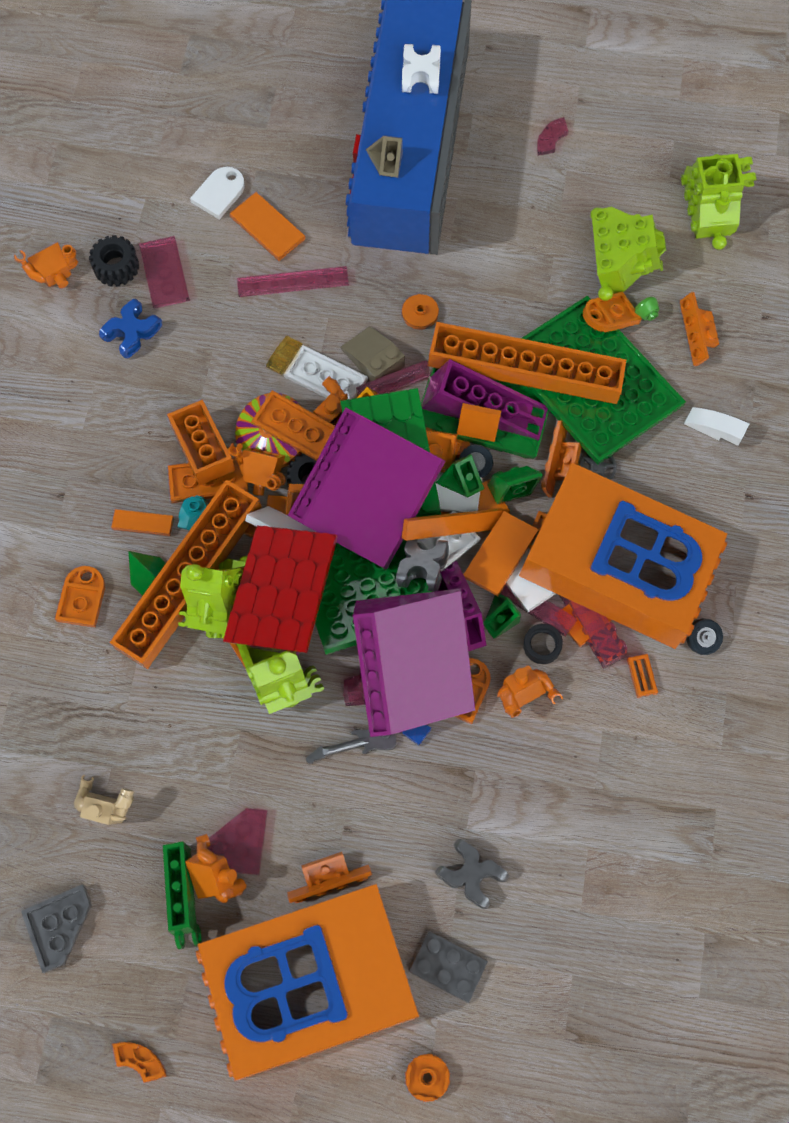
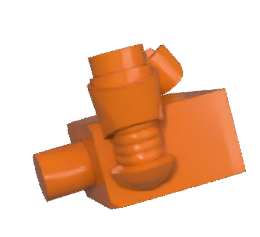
[14,242,78,288]
[313,376,348,424]
[228,443,286,496]
[497,666,563,718]
[185,834,246,903]

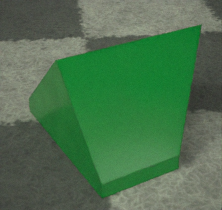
[436,454,484,498]
[128,551,166,596]
[483,594,521,639]

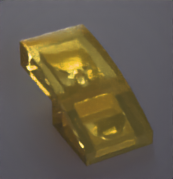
[266,336,303,375]

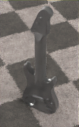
[306,729,396,764]

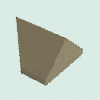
[366,136,403,178]

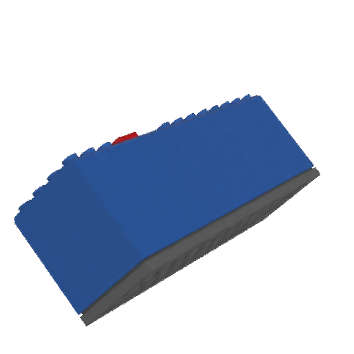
[346,0,472,255]

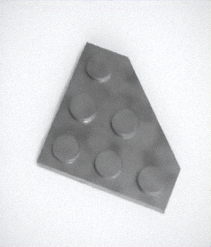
[21,884,92,974]

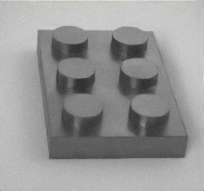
[409,931,488,1003]

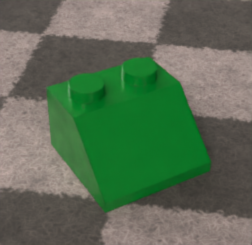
[488,466,543,505]

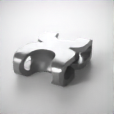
[396,539,449,592]
[435,839,509,909]

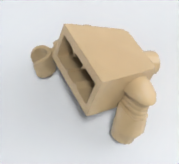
[74,775,134,825]

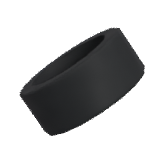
[523,623,563,664]

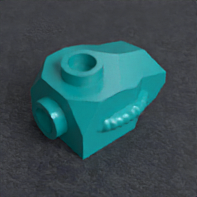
[177,495,209,531]

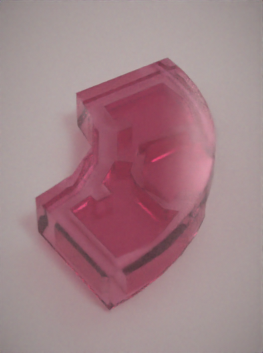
[537,117,568,156]

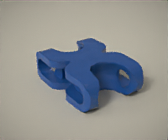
[99,299,162,358]

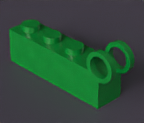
[163,841,202,950]

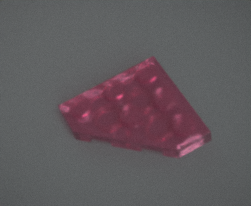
[208,808,268,876]

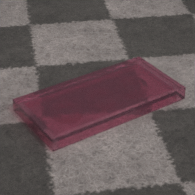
[139,236,190,309]

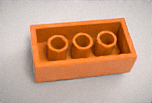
[167,399,235,486]

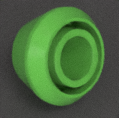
[635,296,659,321]

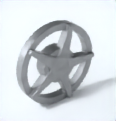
[580,453,617,480]

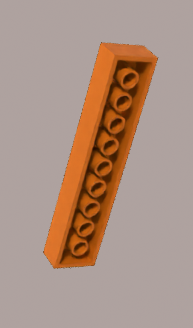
[428,322,626,404]
[109,479,262,670]

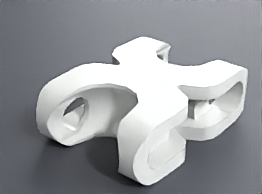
[402,44,441,94]

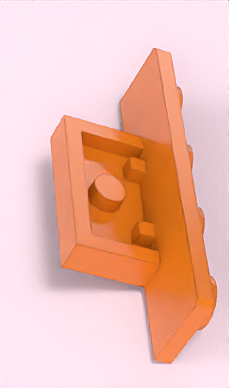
[680,292,719,366]
[541,420,582,498]
[287,852,372,903]

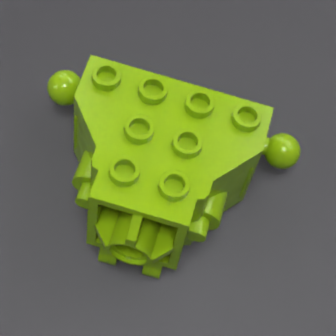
[681,154,757,250]
[590,207,666,301]
[178,556,247,638]
[237,644,324,714]

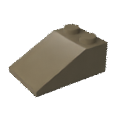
[341,326,405,388]

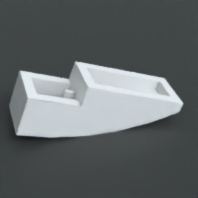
[684,407,749,446]

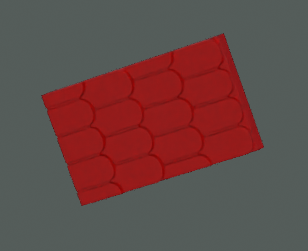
[223,525,338,655]

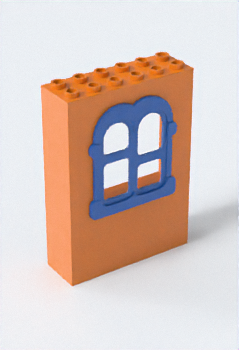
[519,462,728,649]
[196,884,419,1081]

